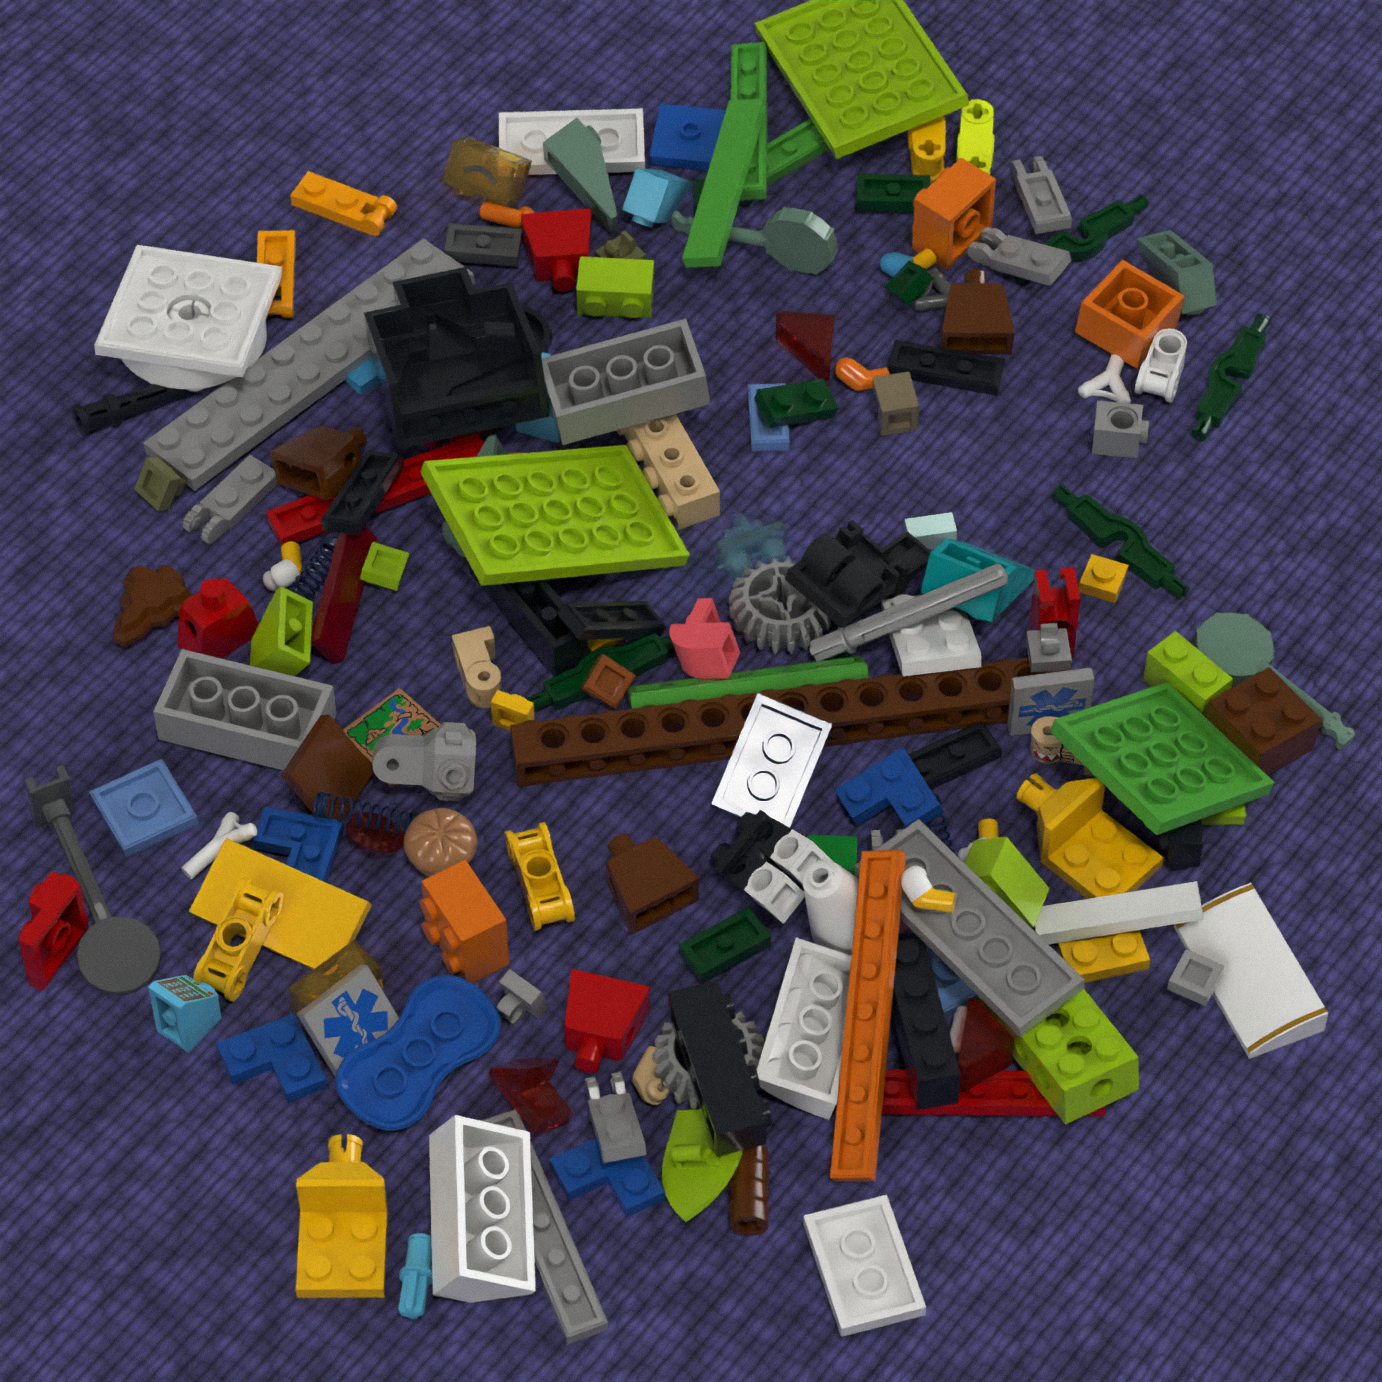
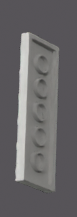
[854,819,1085,1037]

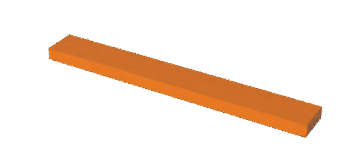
[830,850,906,1182]

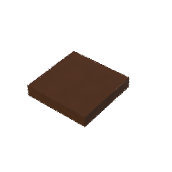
[280,715,374,821]

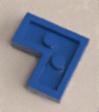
[835,747,944,828]
[253,806,344,883]
[216,1013,327,1103]
[549,1138,665,1218]

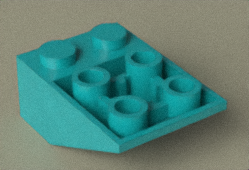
[921,538,1035,623]

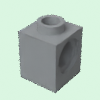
[1092,400,1149,458]

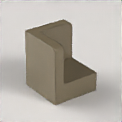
[873,372,919,436]

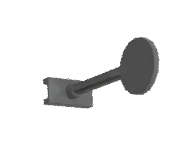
[24,765,161,996]

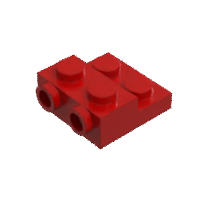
[18,871,89,991]

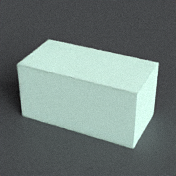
[904,512,957,550]

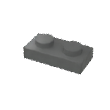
[444,223,523,267]

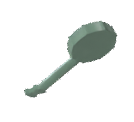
[671,207,839,275]
[1192,612,1355,750]

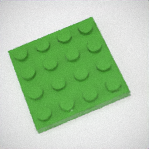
[1050,682,1275,835]

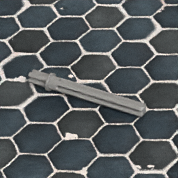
[809,564,1008,661]

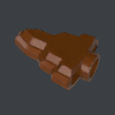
[113,565,194,647]

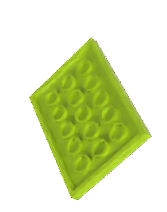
[754,0,969,159]
[420,445,690,586]

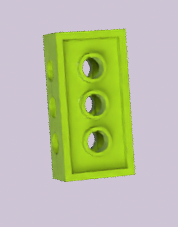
[978,989,1139,1125]

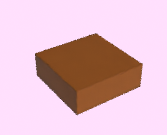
[579,654,636,710]

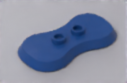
[335,975,501,1130]

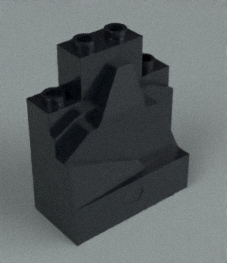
[364,267,549,448]

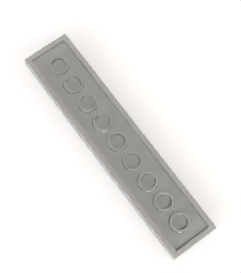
[143,238,475,491]

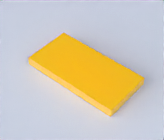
[189,838,372,979]

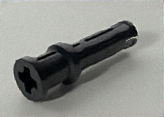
[72,384,189,437]

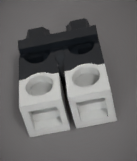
[711,810,833,924]

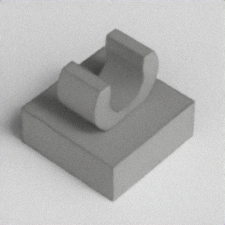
[1026,623,1072,672]
[1167,949,1224,1006]
[497,969,549,1026]

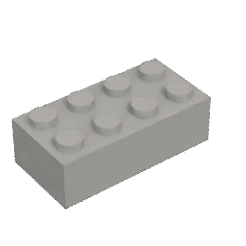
[542,319,710,445]
[153,649,337,770]

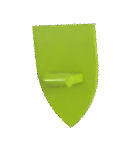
[662,1109,743,1222]

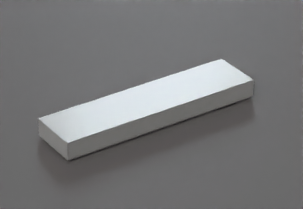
[1035,881,1204,945]

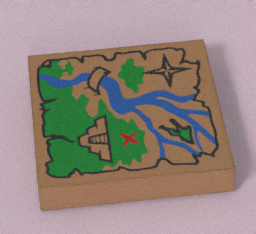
[343,688,441,788]

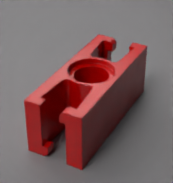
[1029,567,1081,658]

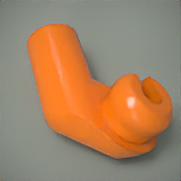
[479,202,535,229]
[835,357,889,391]

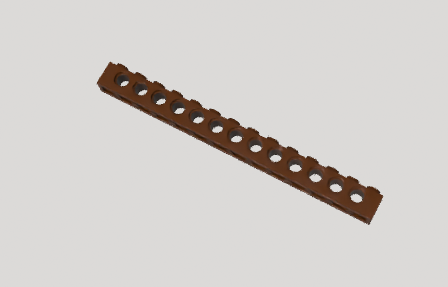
[510,658,1068,787]

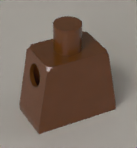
[941,269,1014,354]
[270,426,367,501]
[606,833,699,935]

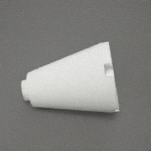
[803,860,859,955]

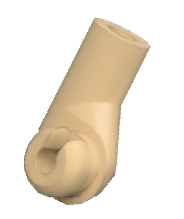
[632,1046,669,1105]

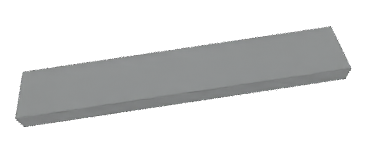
[482,1109,608,1345]

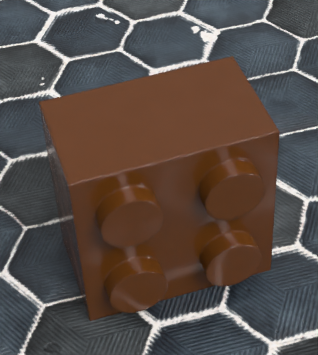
[1205,667,1322,776]

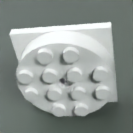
[94,245,282,391]

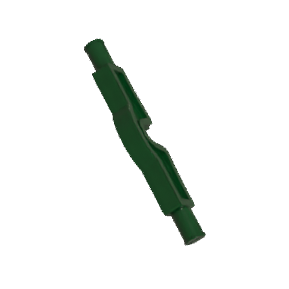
[1014,194,1149,285]
[1191,313,1271,442]
[1052,484,1190,600]
[525,633,675,712]

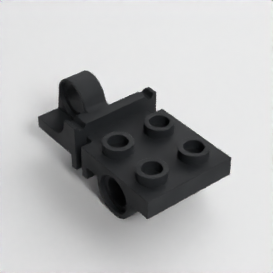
[785,520,931,628]

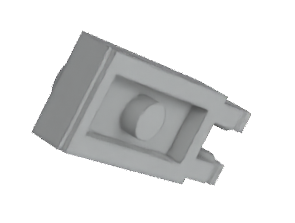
[1011,156,1072,234]
[966,227,1071,286]
[182,455,278,544]
[585,1072,647,1163]

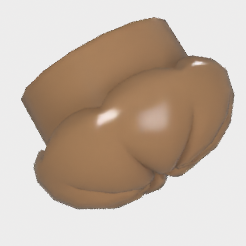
[404,808,478,877]

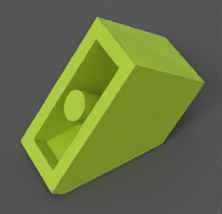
[250,586,313,676]

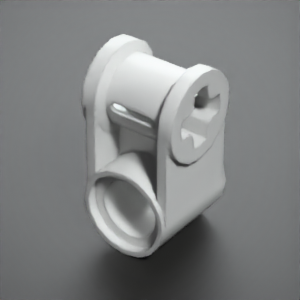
[1135,328,1187,403]

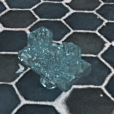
[714,513,787,581]

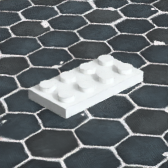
[499,109,645,176]

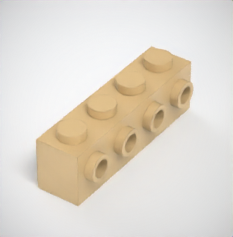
[616,414,720,530]

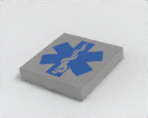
[1007,668,1095,736]
[297,964,399,1078]

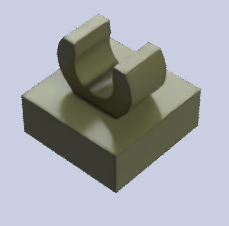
[595,231,647,260]
[134,456,187,511]

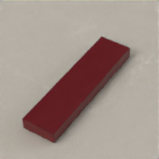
[311,526,377,664]

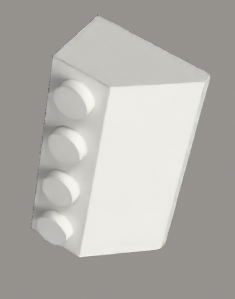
[429,1115,536,1303]

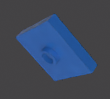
[649,104,726,171]

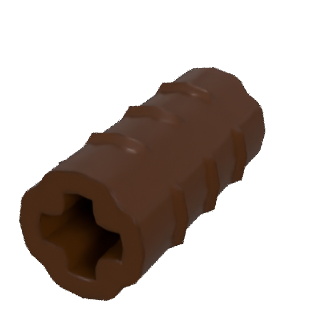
[728,1145,771,1236]

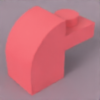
[669,598,740,679]

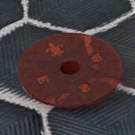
[346,812,404,853]

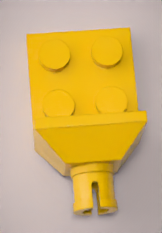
[1016,773,1164,899]
[296,1134,388,1298]

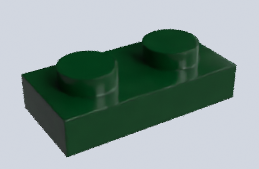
[856,173,930,212]
[754,379,839,428]
[679,907,771,983]

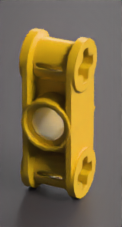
[908,116,946,184]
[504,822,575,931]
[193,877,284,1002]

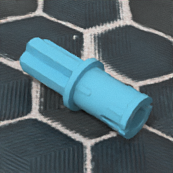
[399,1233,432,1320]

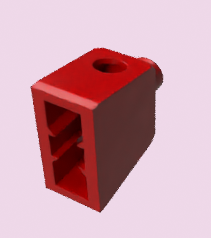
[521,208,592,292]
[178,578,259,659]
[564,969,650,1073]

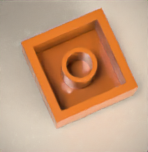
[911,158,996,271]
[1075,259,1185,369]
[419,860,510,983]

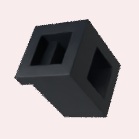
[1158,819,1203,869]

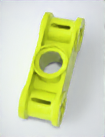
[956,99,994,175]

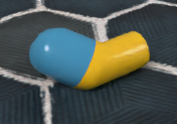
[880,248,937,277]

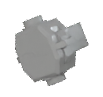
[372,722,476,802]

